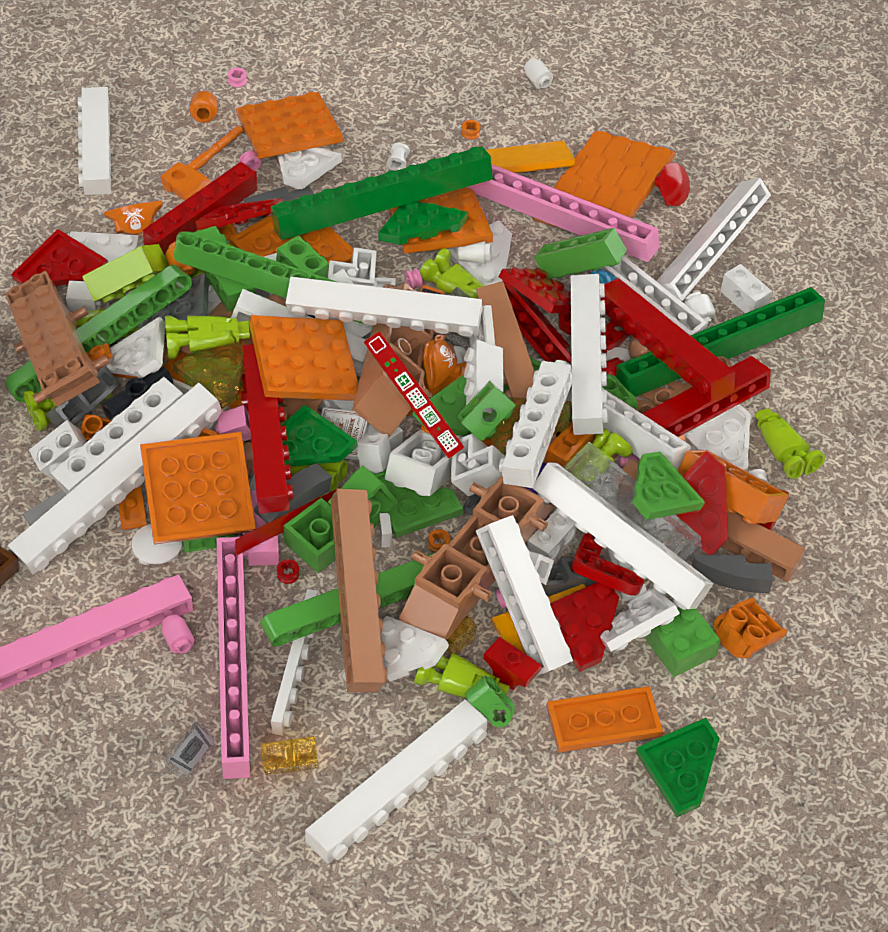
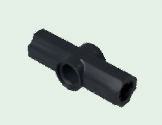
[101,367,173,421]

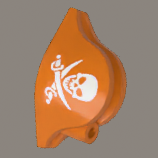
[104,200,163,237]
[422,334,457,389]

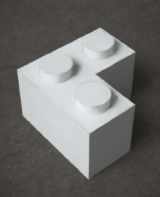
[327,247,377,287]
[451,433,505,496]

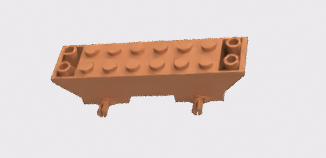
[5,271,110,406]
[352,282,448,437]
[399,476,555,641]

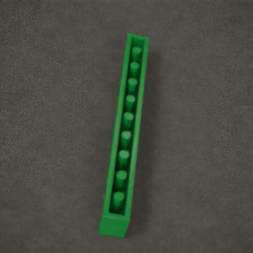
[270,146,493,240]
[616,287,825,397]

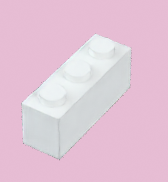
[464,340,503,413]

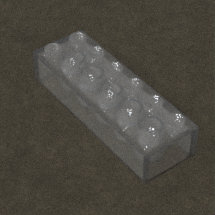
[564,442,702,562]

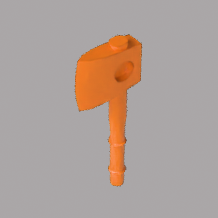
[160,125,243,200]

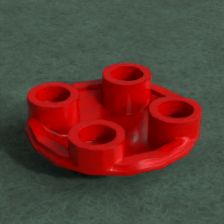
[655,163,690,207]

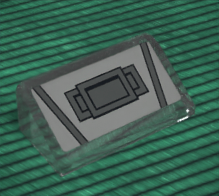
[165,721,219,783]

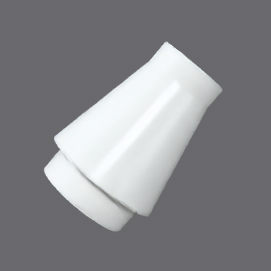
[458,241,492,264]

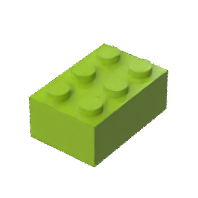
[82,244,169,304]

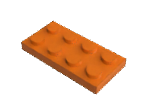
[546,686,663,753]

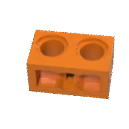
[544,422,594,471]

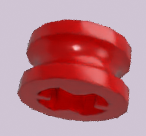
[277,559,300,584]

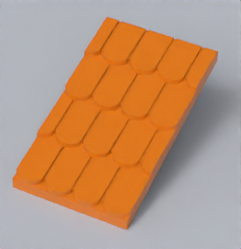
[533,131,676,228]

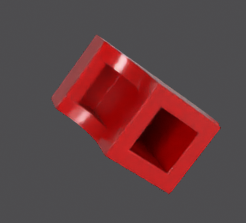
[483,637,542,691]

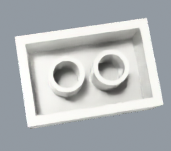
[385,429,452,496]

